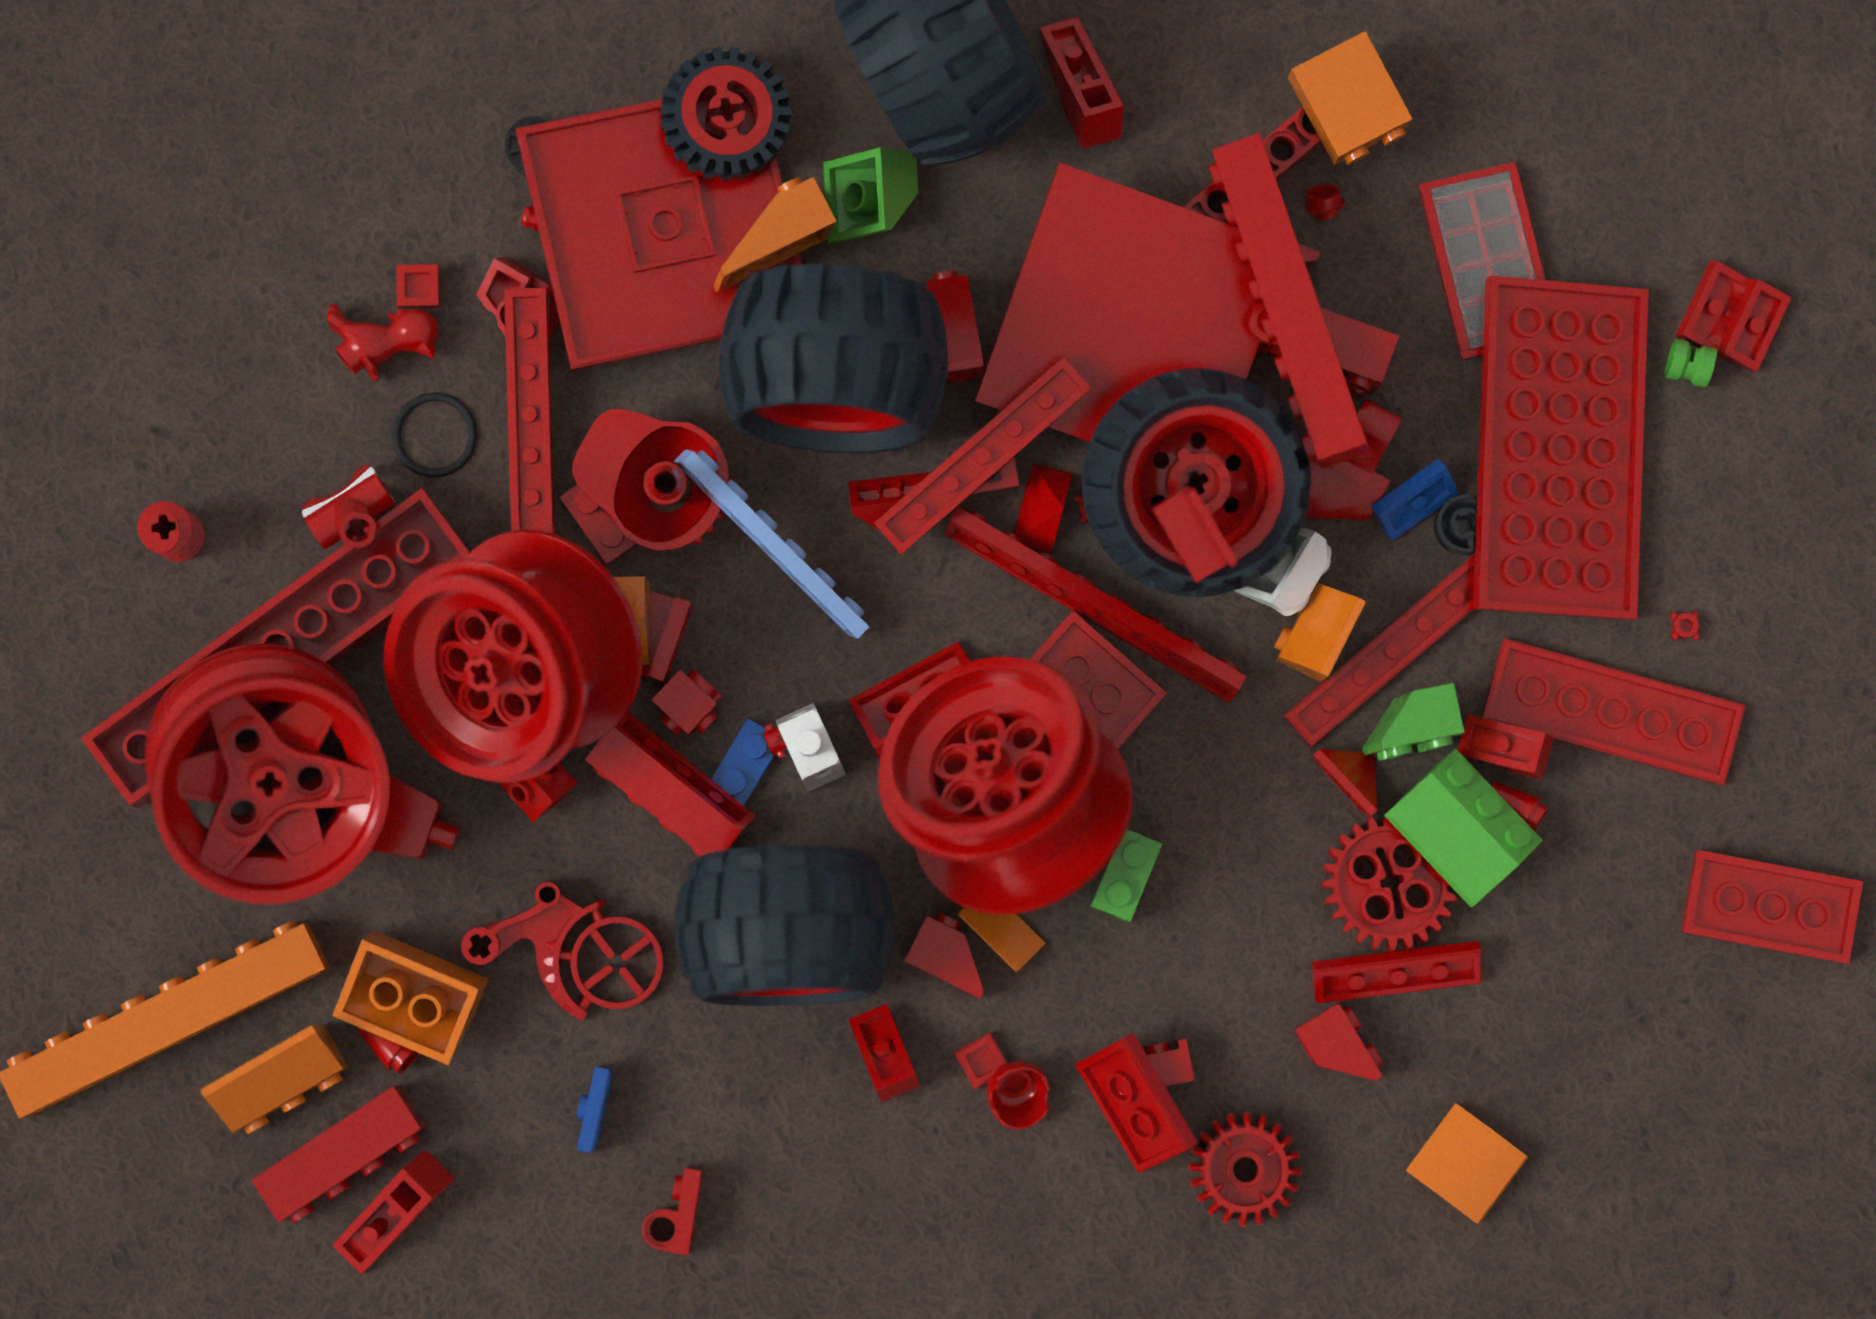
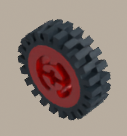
[660,47,791,181]

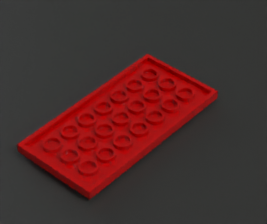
[1473,275,1649,621]

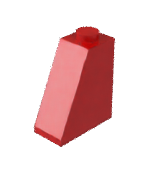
[926,270,984,384]

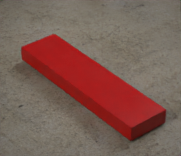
[1312,941,1482,1004]

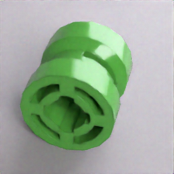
[1664,338,1717,388]

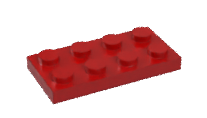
[1680,850,1863,964]

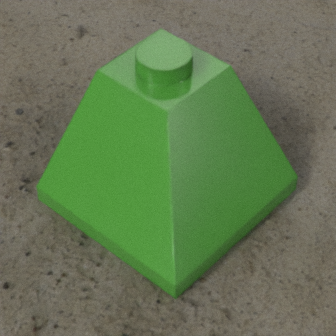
[823,147,918,244]

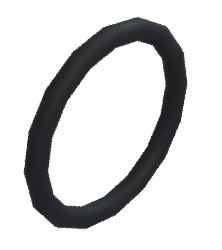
[391,392,477,478]

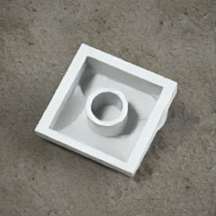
[1234,527,1331,616]

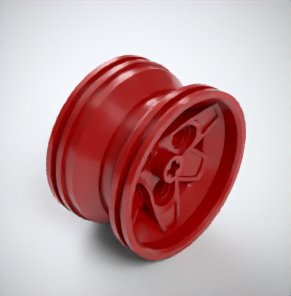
[145,644,389,904]

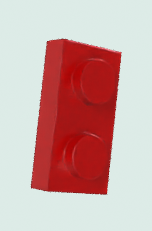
[559,485,637,565]

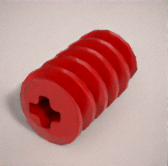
[137,501,205,562]

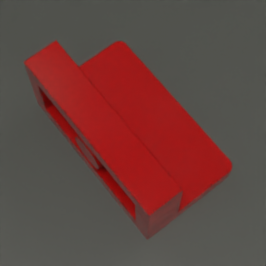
[1151,486,1238,583]
[641,591,693,684]

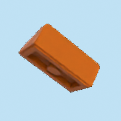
[957,907,1045,973]

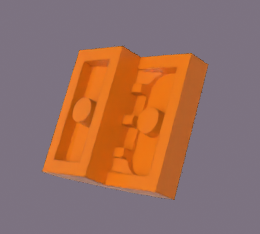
[1406,1103,1528,1225]

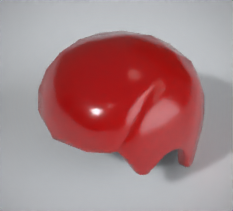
[986,1060,1050,1130]

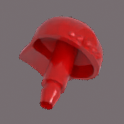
[572,409,733,552]

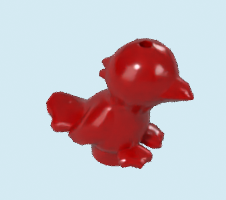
[327,304,439,382]

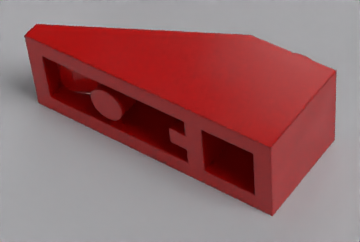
[1039,17,1124,149]
[332,1149,455,1275]

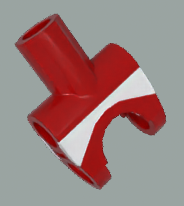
[302,464,396,550]

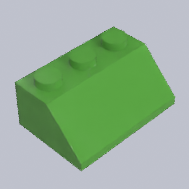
[1384,748,1543,908]

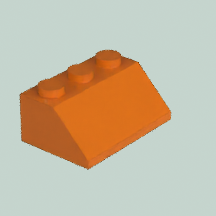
[332,930,489,1065]
[200,1024,349,1135]

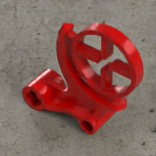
[461,880,663,1022]

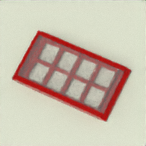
[1418,162,1545,361]

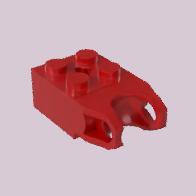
[1248,303,1399,398]

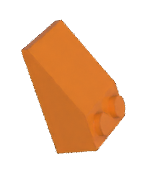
[713,177,837,293]

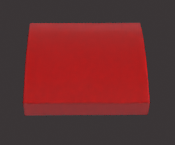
[1676,261,1792,372]

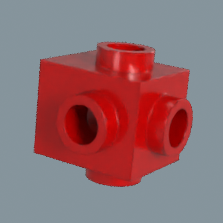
[500,762,578,823]

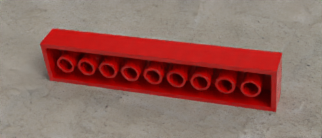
[81,488,471,808]

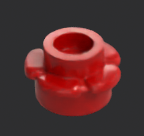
[1305,184,1345,220]

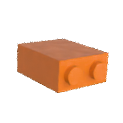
[1288,31,1412,165]

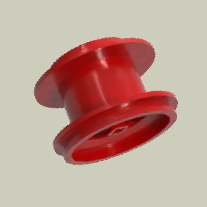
[384,529,642,783]
[878,657,1133,915]

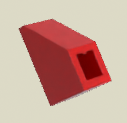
[1293,1003,1383,1081]

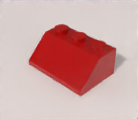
[848,642,970,760]

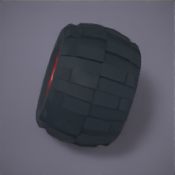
[675,845,895,1006]

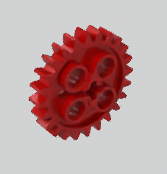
[1320,816,1457,952]

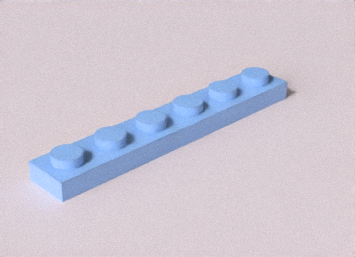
[673,450,869,639]

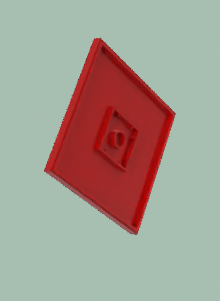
[515,89,802,371]
[974,163,1268,480]

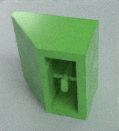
[1363,683,1465,761]

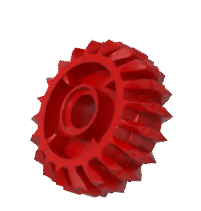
[1187,1112,1302,1227]

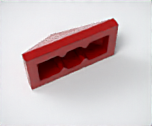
[1014,463,1073,554]
[848,472,931,531]
[1310,749,1377,818]

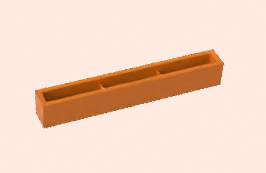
[0,920,331,1119]

